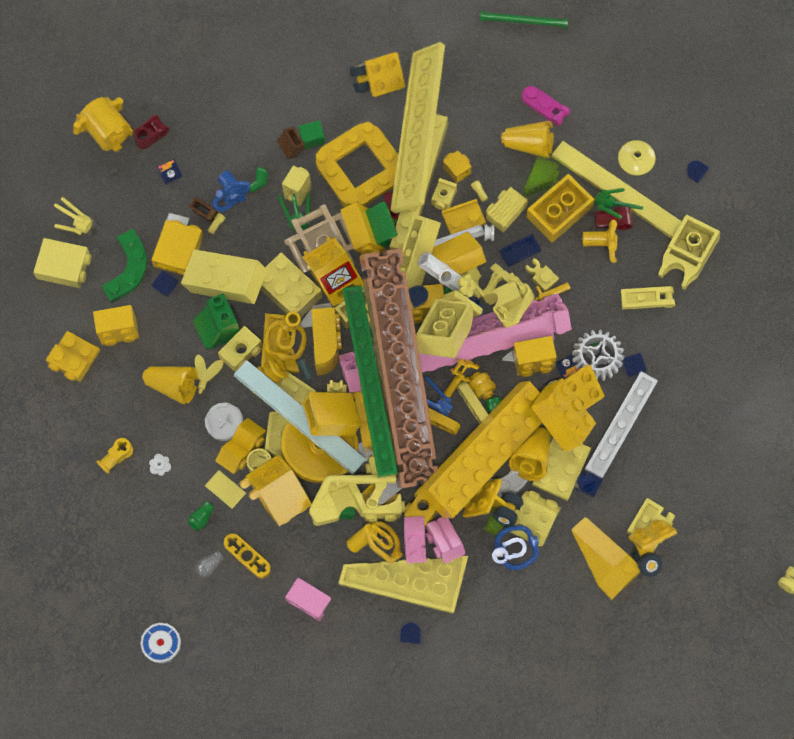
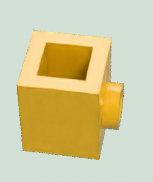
[443,150,472,184]

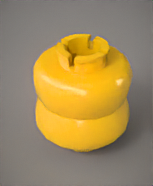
[468,371,496,400]

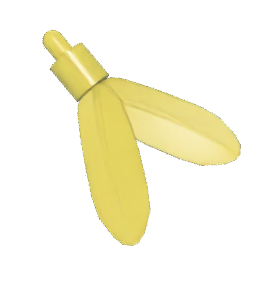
[195,355,223,394]

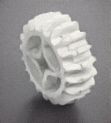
[572,330,624,381]

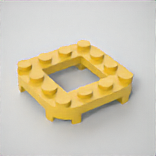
[316,122,398,208]

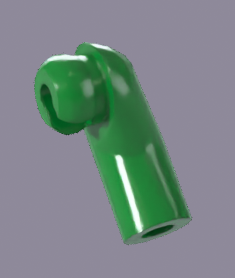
[249,167,268,193]

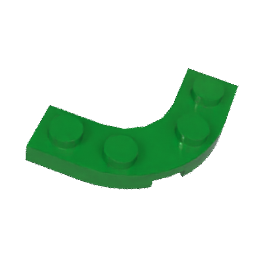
[102,229,148,303]

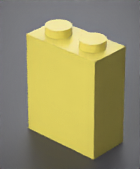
[33,238,91,288]

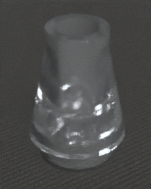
[194,550,224,578]

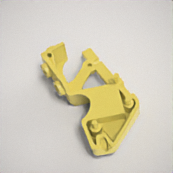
[460,263,534,328]
[309,475,405,526]

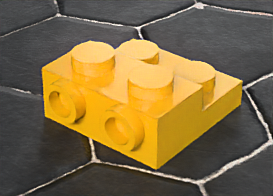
[46,331,100,382]

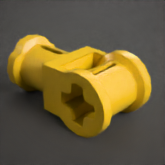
[96,438,133,474]

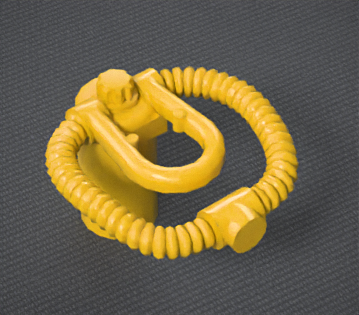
[582,220,618,263]
[264,311,307,362]
[347,521,403,563]

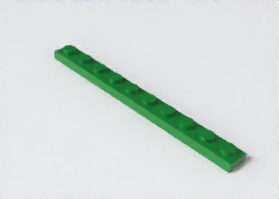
[342,285,398,478]

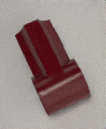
[595,207,633,230]

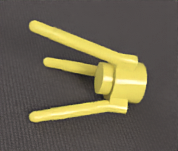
[54,197,93,235]

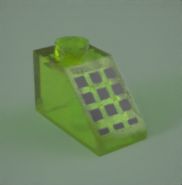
[524,157,560,197]

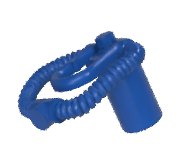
[212,171,250,212]
[492,525,539,571]

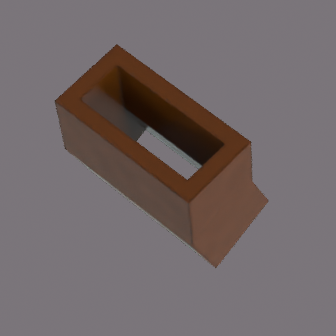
[277,126,305,159]
[189,197,218,223]

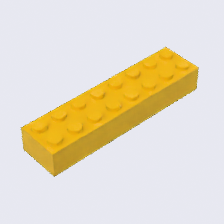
[419,381,542,518]

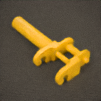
[534,282,571,301]
[441,359,479,400]

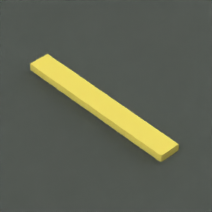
[552,141,682,239]

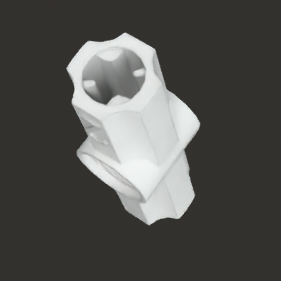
[417,251,462,293]

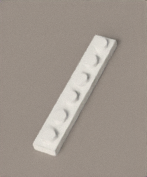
[585,372,658,479]

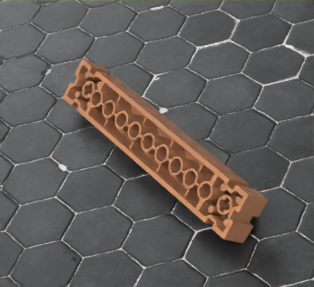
[359,248,438,488]

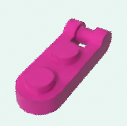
[522,86,571,126]

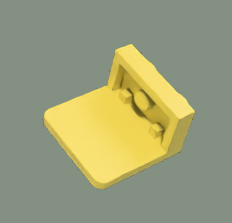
[509,491,561,546]

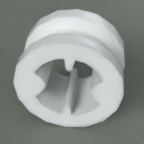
[484,224,494,241]

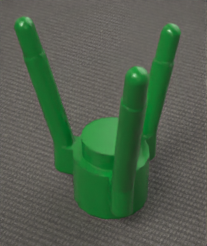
[595,188,643,219]
[278,193,310,232]

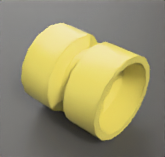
[246,449,272,472]

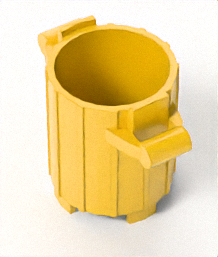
[73,97,133,152]

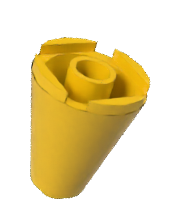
[501,121,553,158]
[142,366,198,405]
[509,427,551,481]

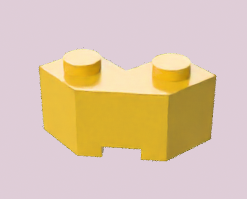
[215,418,266,474]

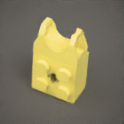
[658,214,720,290]

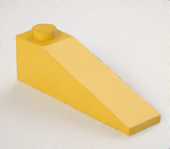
[571,517,641,600]

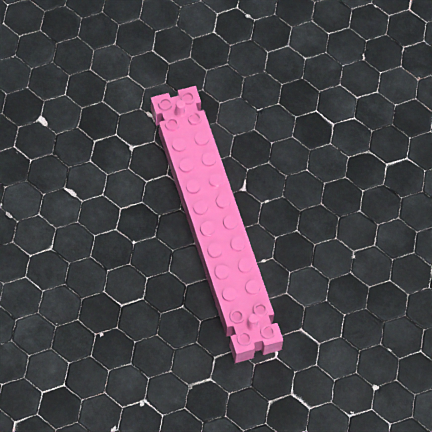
[338,294,572,393]

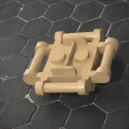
[284,204,354,273]

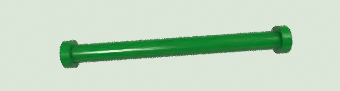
[480,10,568,29]

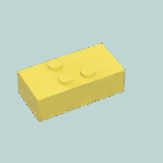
[181,250,267,304]

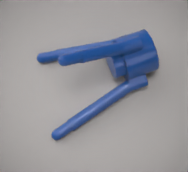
[425,376,453,416]

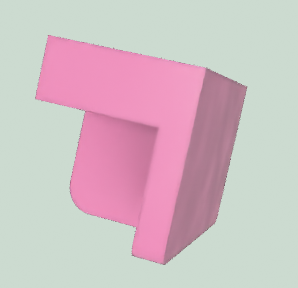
[285,578,331,622]

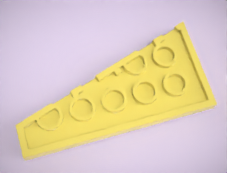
[339,556,468,614]

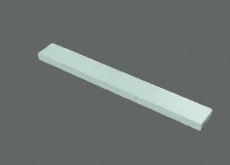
[234,360,366,475]

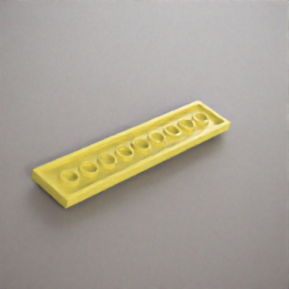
[391,42,445,214]

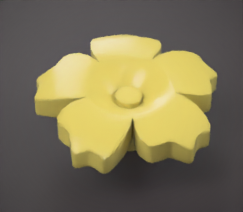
[458,274,477,298]

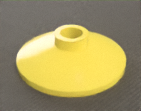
[618,141,655,176]

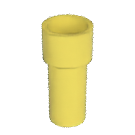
[471,180,488,202]
[207,213,225,234]

